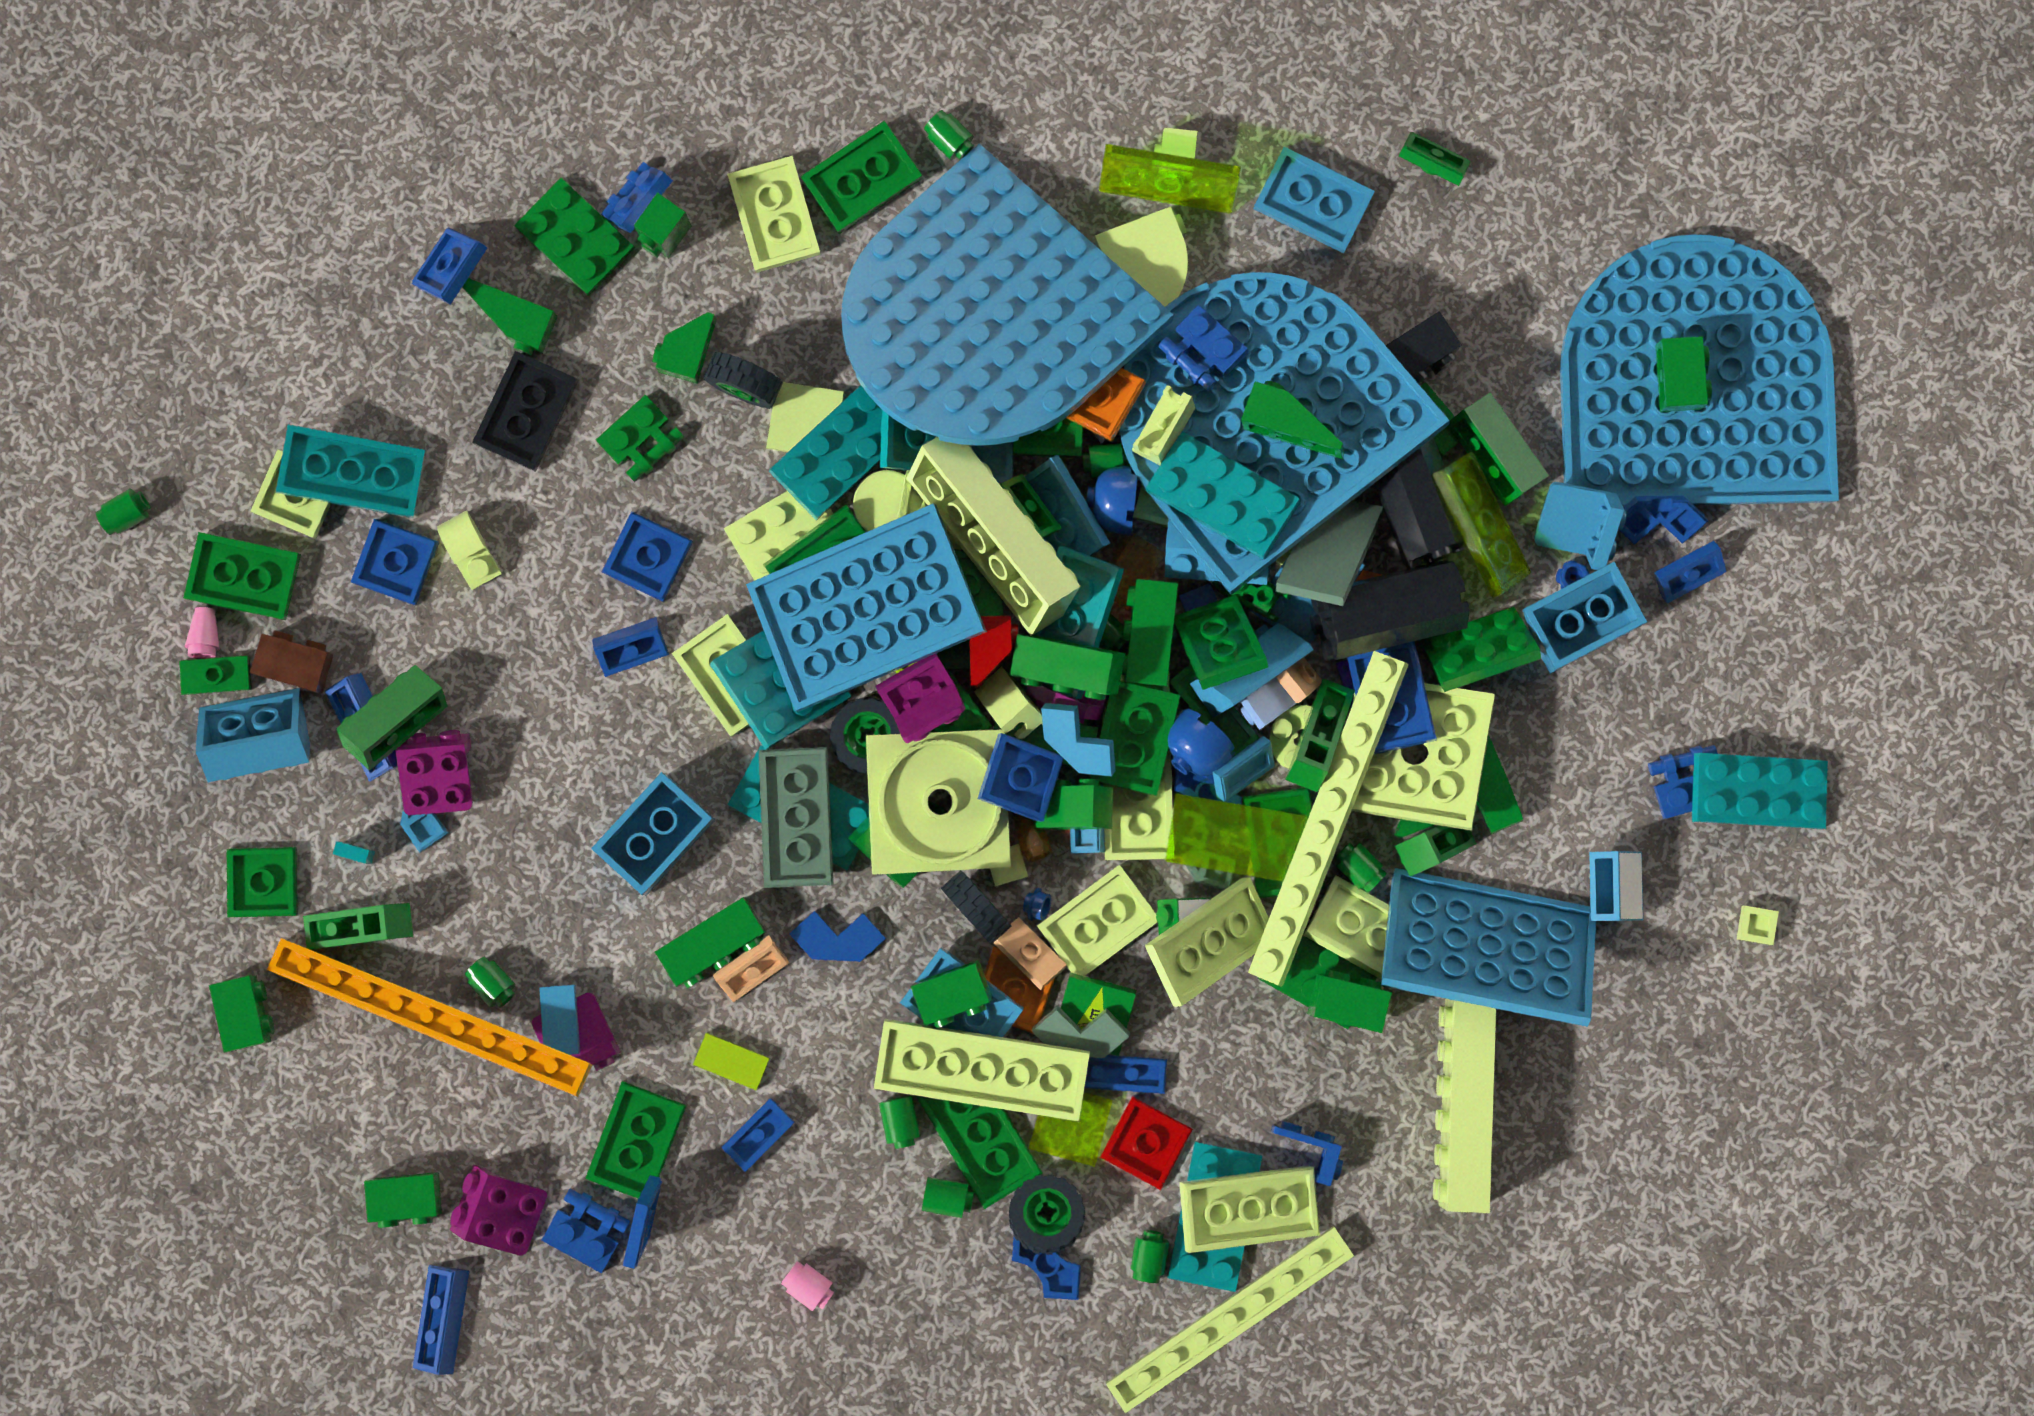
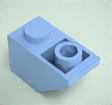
[1240,672,1296,730]

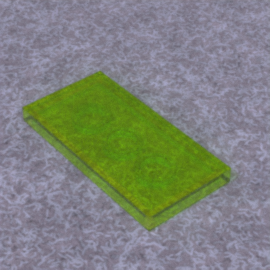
[1099,144,1241,214]
[1432,451,1531,598]
[1164,794,1309,882]

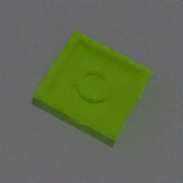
[1028,1092,1113,1167]

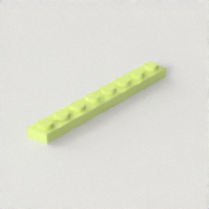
[1105,1226,1354,1413]

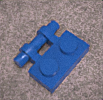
[601,162,673,233]
[1158,305,1249,391]
[1648,745,1718,819]
[541,1188,631,1273]

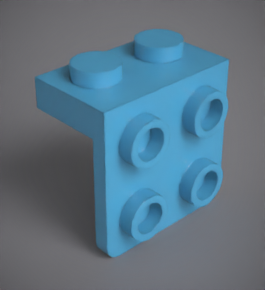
[1534,482,1626,570]

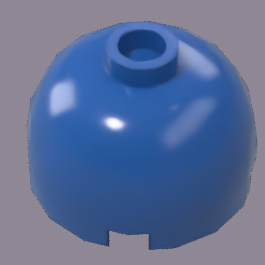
[1087,466,1138,536]
[1168,709,1236,776]

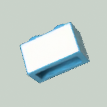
[1589,851,1643,921]

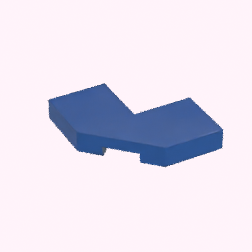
[1618,495,1708,545]
[789,911,886,962]

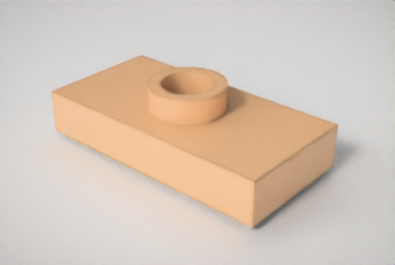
[1277,657,1322,703]
[994,917,1067,990]
[713,935,790,1002]

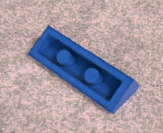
[325,673,398,782]
[413,1265,470,1375]

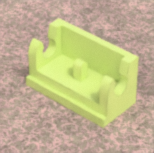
[1132,386,1196,465]
[974,666,1043,739]

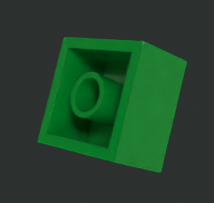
[1307,969,1392,1033]

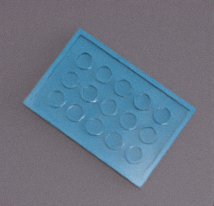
[746,503,987,712]
[1381,868,1596,1027]

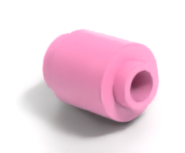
[781,1261,834,1311]

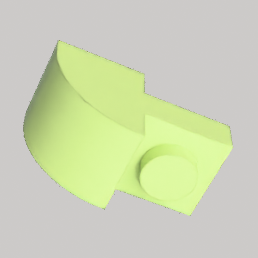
[437,510,502,590]

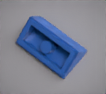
[592,617,669,677]

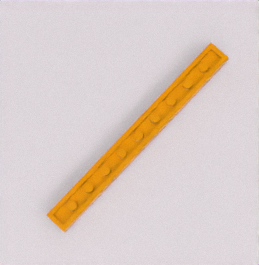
[267,938,592,1097]

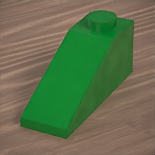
[462,278,558,356]
[1241,381,1345,459]
[1285,678,1355,792]
[303,903,414,950]

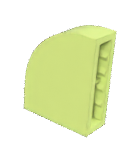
[1094,206,1188,307]

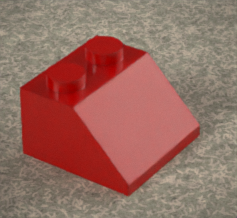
[970,616,1018,691]

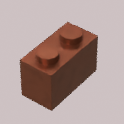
[250,630,334,694]

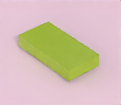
[693,1033,770,1091]

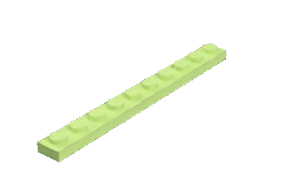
[1248,651,1409,986]

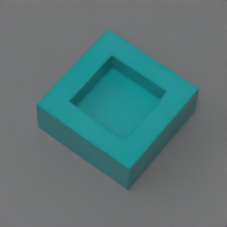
[333,841,375,864]

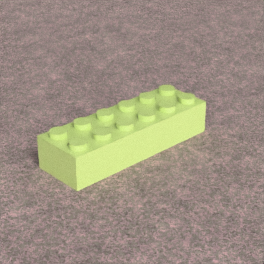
[906,437,1081,636]
[1433,999,1496,1213]

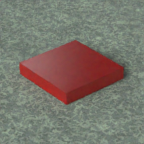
[1100,1096,1193,1190]

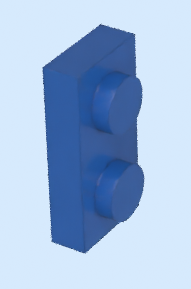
[1654,541,1727,604]
[721,1098,795,1172]

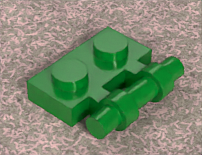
[596,394,684,482]

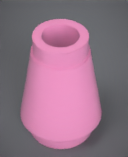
[185,607,220,659]

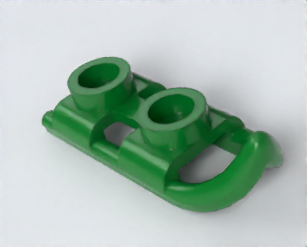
[1211,581,1292,622]

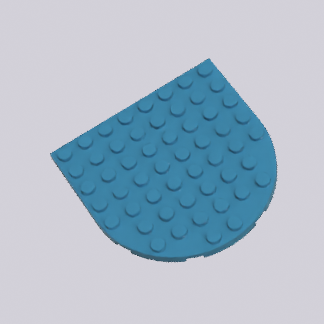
[841,143,1174,446]
[1560,234,1839,507]
[1119,272,1450,595]

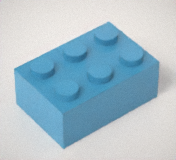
[591,772,716,896]

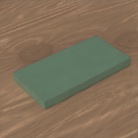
[1276,500,1383,606]
[759,747,834,888]

